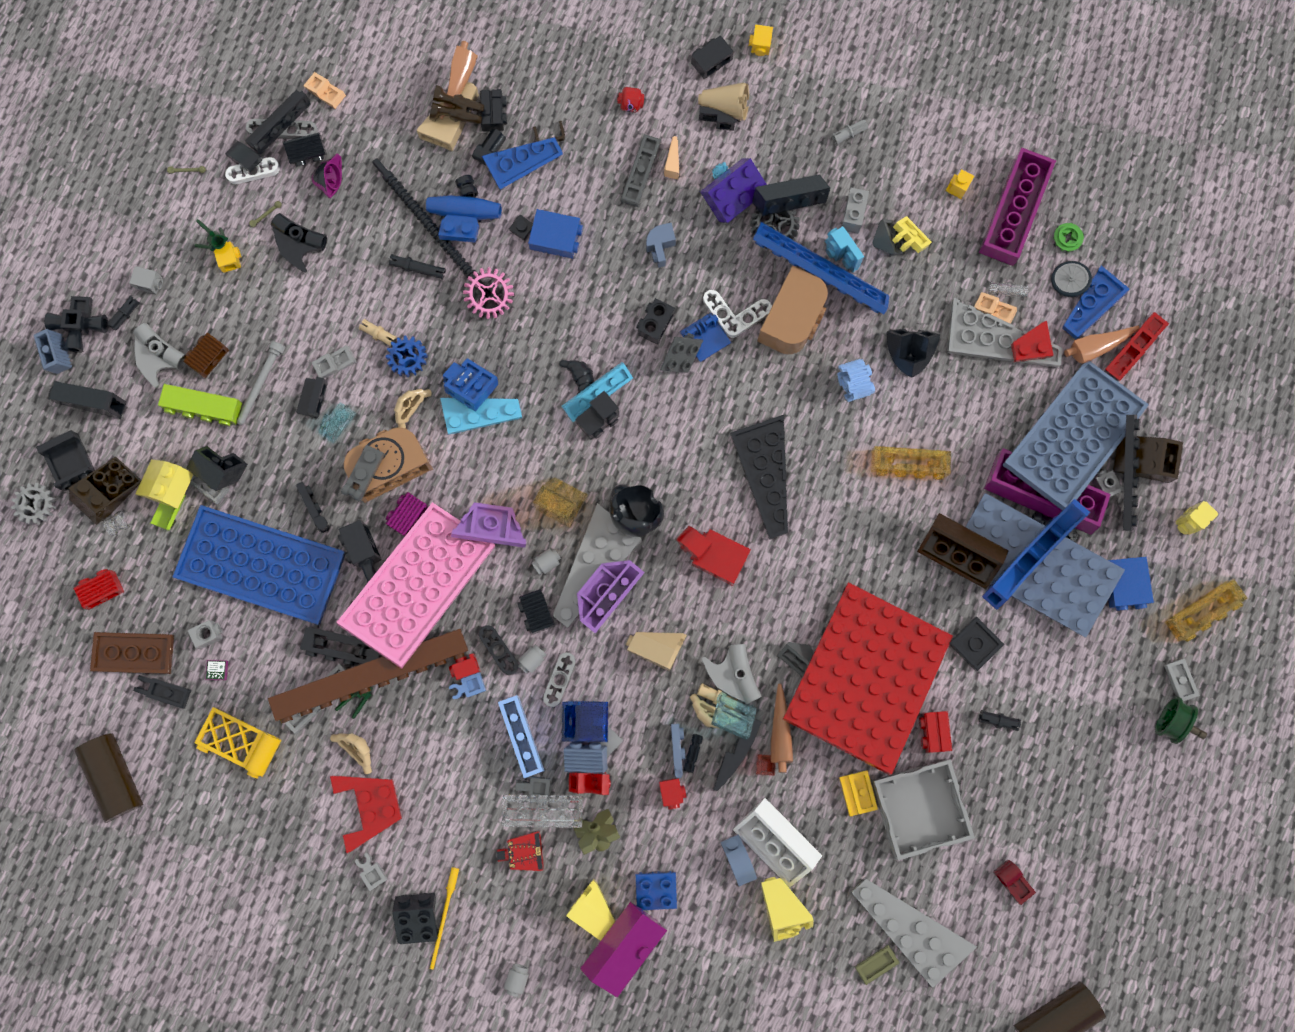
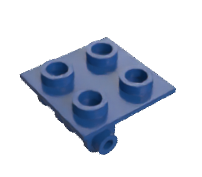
[680,313,731,362]
[635,871,677,910]

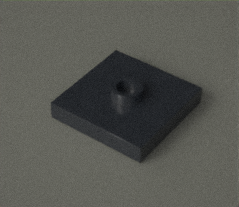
[949,616,1005,672]

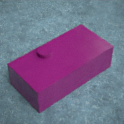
[580,902,667,997]

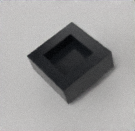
[509,215,533,240]

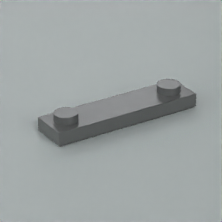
[621,134,662,207]

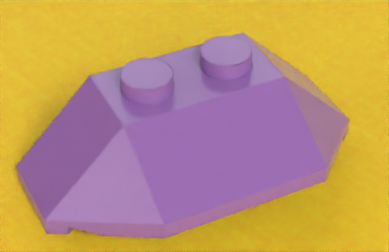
[577,560,645,633]

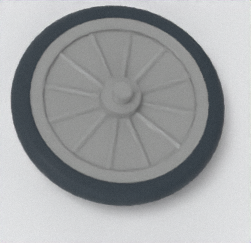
[1051,261,1092,297]

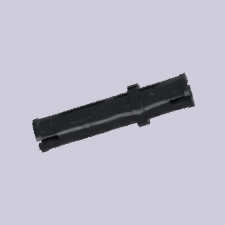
[389,254,446,280]

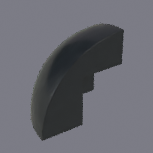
[887,329,940,378]

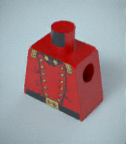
[497,831,544,871]

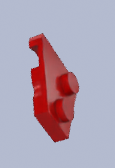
[1011,321,1054,362]

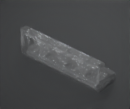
[502,795,583,828]

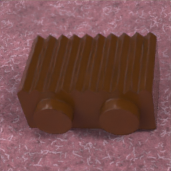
[183,332,229,379]

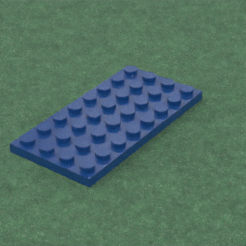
[173,505,346,625]

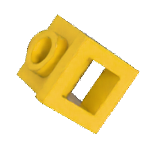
[945,169,974,199]

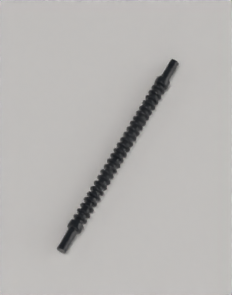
[372,158,492,298]

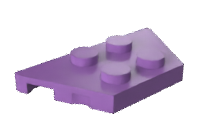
[451,502,526,548]

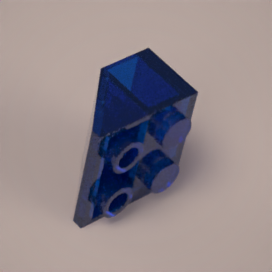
[562,701,608,742]

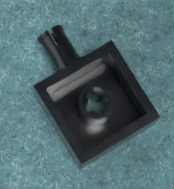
[338,520,382,583]

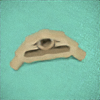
[394,389,431,429]
[690,694,740,729]
[330,733,372,774]

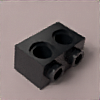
[636,298,675,345]

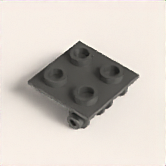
[660,333,703,373]

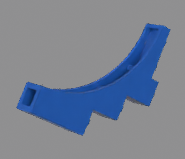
[982,499,1090,610]

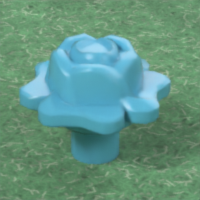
[712,162,728,179]

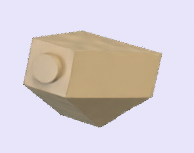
[626,632,687,671]

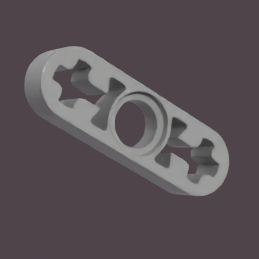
[543,652,576,707]

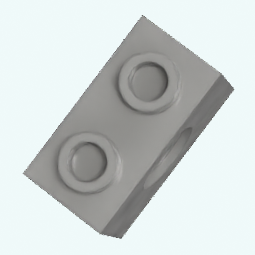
[841,188,869,233]

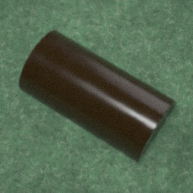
[74,733,144,823]
[1013,982,1106,1032]

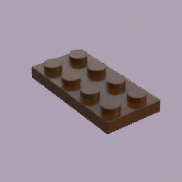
[90,632,174,674]

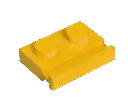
[839,770,878,817]

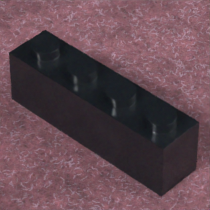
[752,174,830,216]

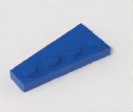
[481,137,563,189]

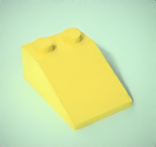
[135,459,193,509]

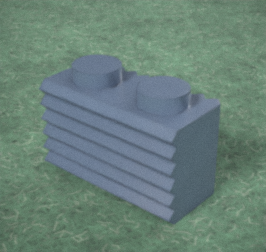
[33,329,72,374]
[564,742,608,774]

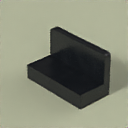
[296,377,328,418]

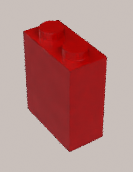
[690,529,751,586]

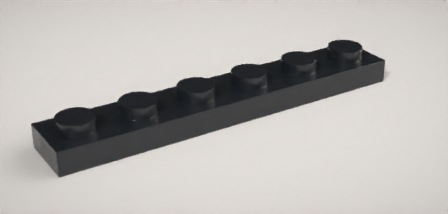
[1123,415,1141,531]

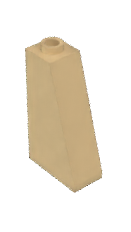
[417,82,479,151]

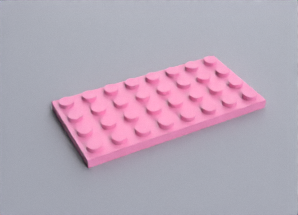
[336,502,495,669]

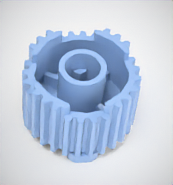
[837,359,875,402]

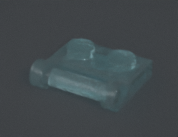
[711,692,757,740]

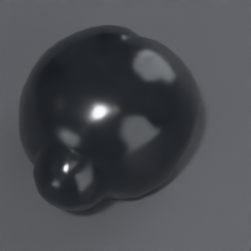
[609,484,664,537]

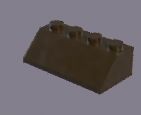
[917,513,1009,589]

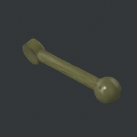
[167,166,206,174]
[249,201,282,227]

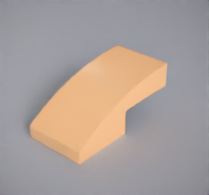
[304,72,346,109]
[974,292,1017,324]

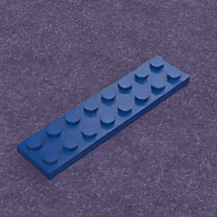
[753,222,889,314]

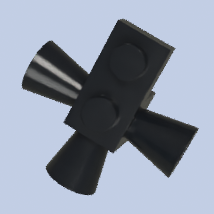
[44,296,108,353]

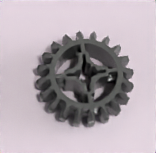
[750,208,800,249]

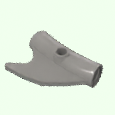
[133,323,186,388]
[702,644,762,705]

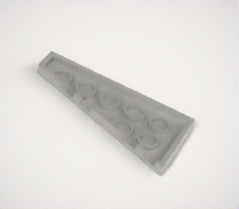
[947,298,1062,368]
[553,503,642,628]
[851,878,977,988]

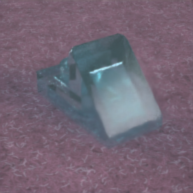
[318,402,356,444]

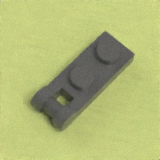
[341,445,385,502]

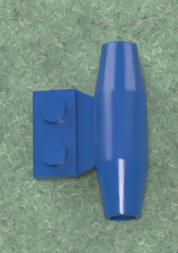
[426,195,502,243]

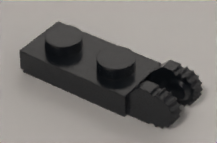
[296,481,329,533]
[133,675,192,709]

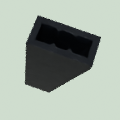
[49,381,126,419]

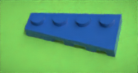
[1062,265,1129,340]

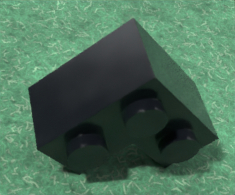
[575,391,620,440]
[186,446,248,491]

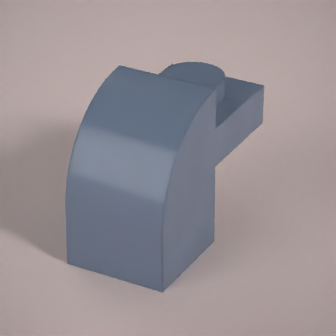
[646,223,676,268]
[720,834,757,886]

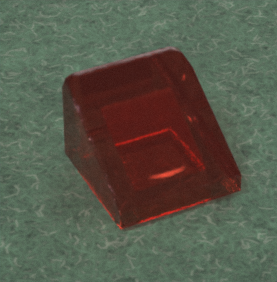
[755,754,776,776]

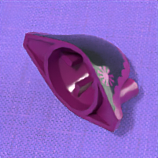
[312,153,342,198]

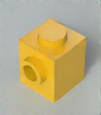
[748,24,773,56]
[214,241,241,273]

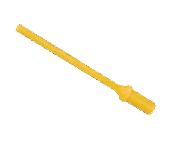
[430,867,459,970]

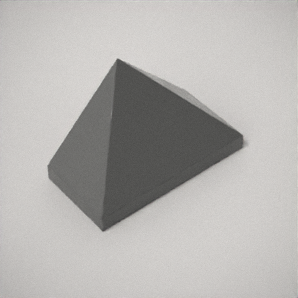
[872,219,905,255]
[777,642,814,677]

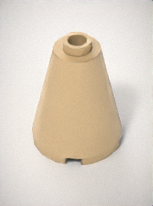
[698,83,749,121]

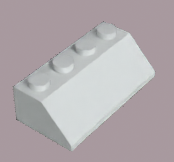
[733,798,822,888]

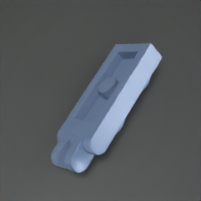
[671,724,685,778]

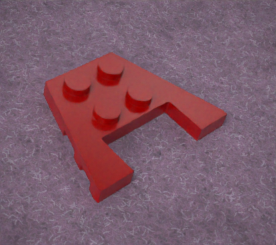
[330,776,402,853]

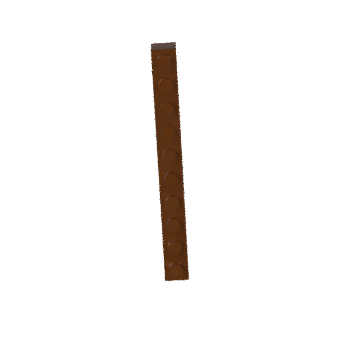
[268,629,468,724]

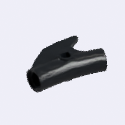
[271,213,327,273]

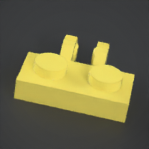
[892,216,932,253]

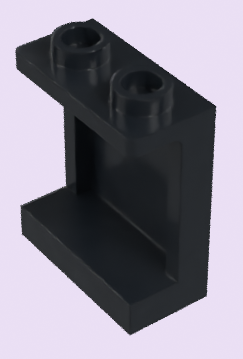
[36,430,95,491]

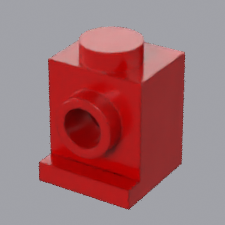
[449,653,481,680]

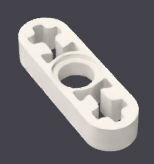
[225,157,280,184]

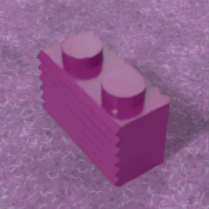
[385,492,428,537]

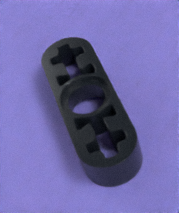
[479,625,519,675]

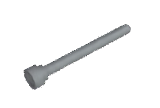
[237,341,286,425]

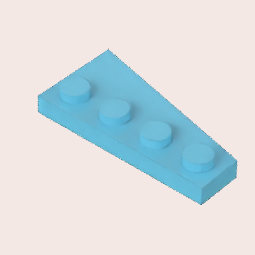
[440,398,522,435]

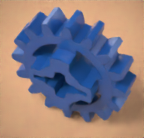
[386,336,428,377]

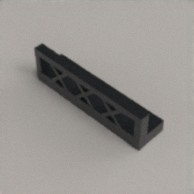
[245,90,311,155]

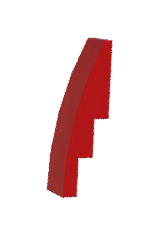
[1105,312,1169,381]

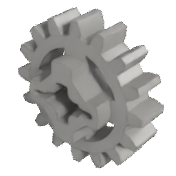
[11,483,56,525]

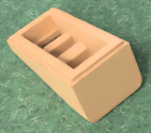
[664,136,679,180]

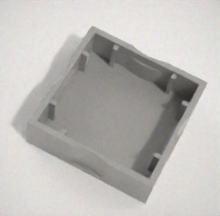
[871,759,975,860]

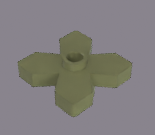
[573,809,620,855]

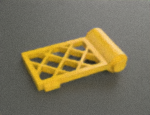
[194,707,282,779]

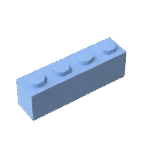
[498,695,544,778]

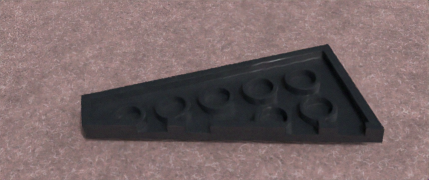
[730,415,788,540]

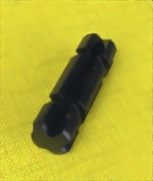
[683,734,703,773]

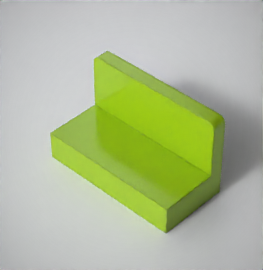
[151,495,186,531]

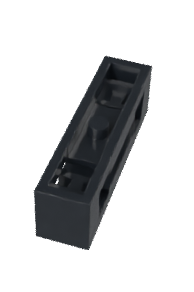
[300,626,382,666]

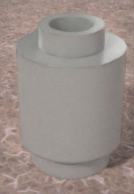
[531,548,561,575]
[518,645,546,674]
[504,963,529,997]

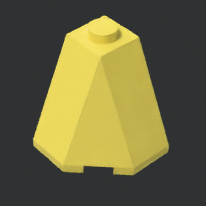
[761,877,814,942]
[566,879,616,941]

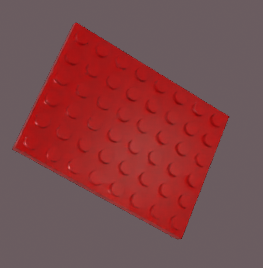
[783,582,953,775]

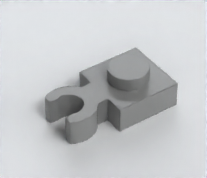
[355,852,388,891]

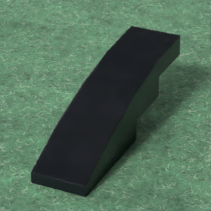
[713,719,761,791]

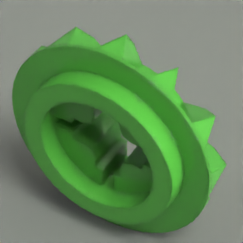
[1053,223,1084,252]

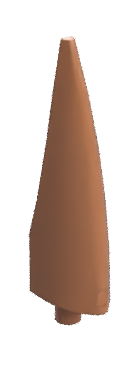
[440,41,478,119]
[1064,325,1139,364]
[771,684,793,773]

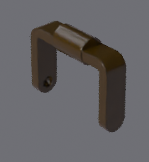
[533,121,565,142]

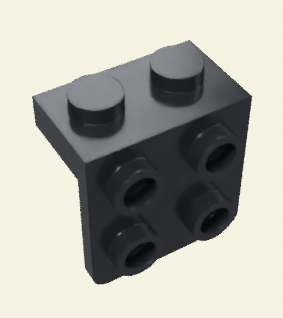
[392,893,438,944]

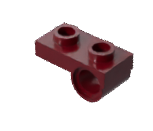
[993,860,1036,905]

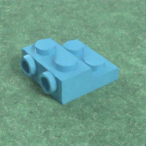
[825,226,864,273]

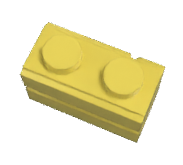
[1175,501,1218,535]

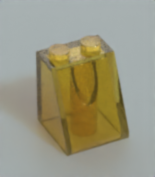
[533,477,588,528]

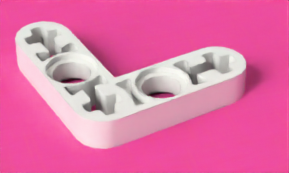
[703,290,772,338]

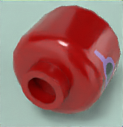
[617,87,644,113]

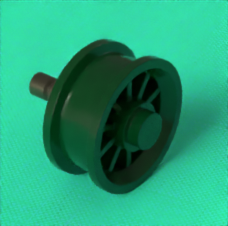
[1155,696,1207,744]

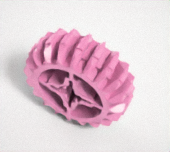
[463,267,514,319]

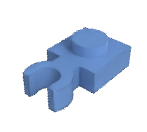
[449,672,486,699]

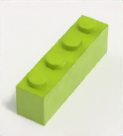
[158,384,243,427]

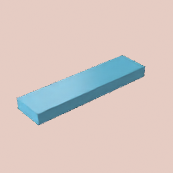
[562,362,633,422]

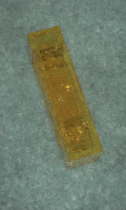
[871,446,951,480]
[1165,579,1248,642]

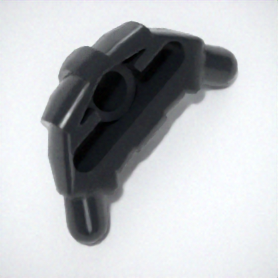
[559,360,594,394]

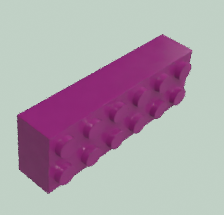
[979,147,1056,266]
[984,448,1111,535]

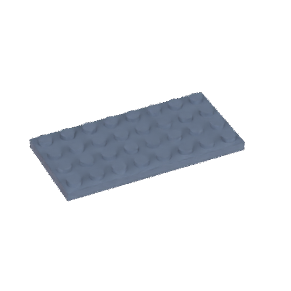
[1003,361,1149,510]
[965,493,1125,638]

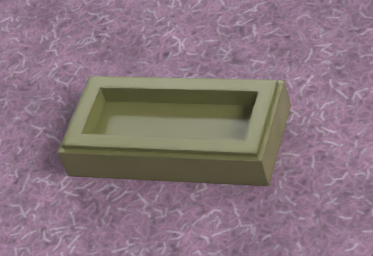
[854,945,900,985]

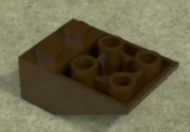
[1113,436,1183,483]
[69,457,141,525]

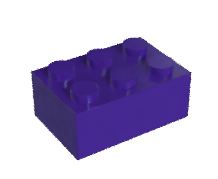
[700,158,767,223]

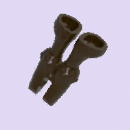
[429,85,485,124]

